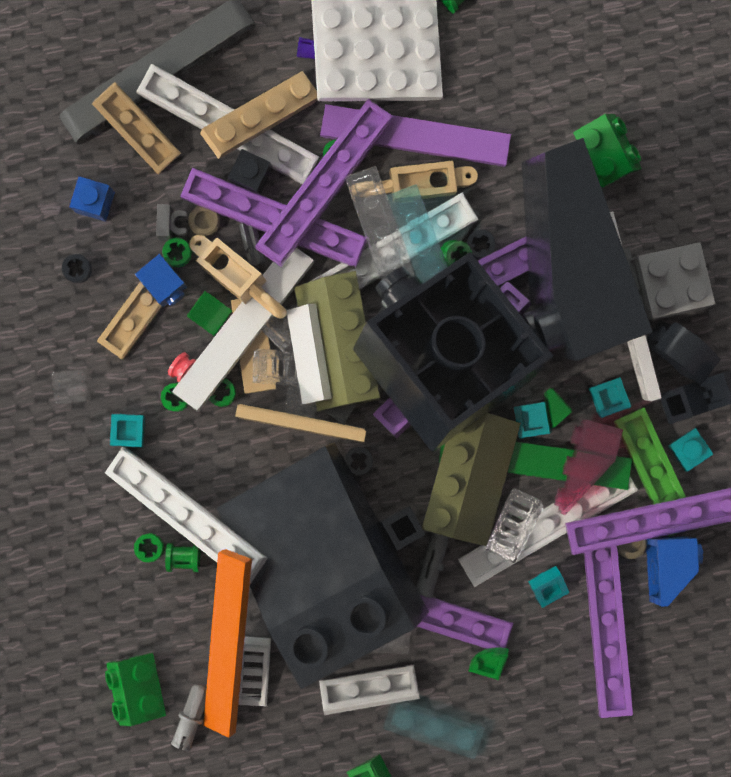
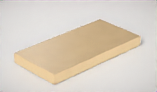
[235,404,366,443]

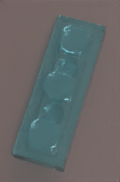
[387,184,447,283]
[383,701,485,759]

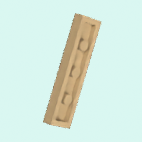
[200,71,318,159]

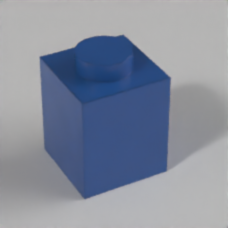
[69,177,115,222]
[135,254,187,307]

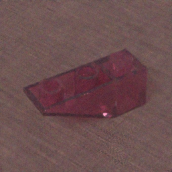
[554,420,623,515]

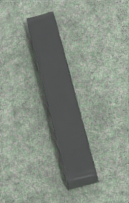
[59,0,256,145]

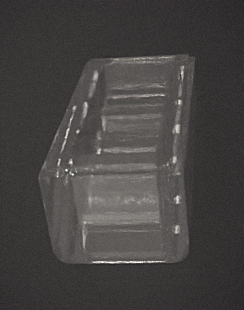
[253,349,299,385]
[486,488,544,563]

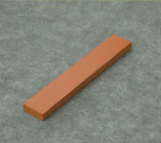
[203,549,252,738]

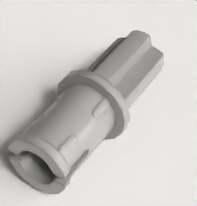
[171,685,207,751]

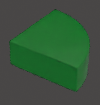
[468,647,509,680]

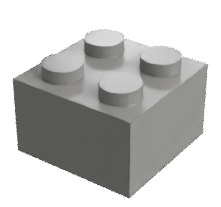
[632,242,715,321]

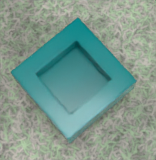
[589,377,631,418]
[514,401,552,438]
[110,414,145,447]
[668,428,713,472]
[528,566,570,608]

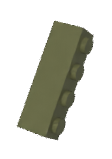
[294,271,380,412]
[422,413,521,546]

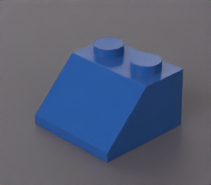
[646,536,703,607]

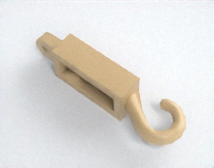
[349,161,478,203]
[189,235,287,318]

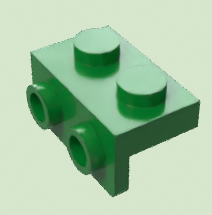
[573,114,642,188]
[105,653,166,726]

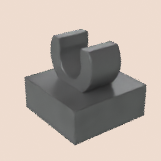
[156,204,188,241]

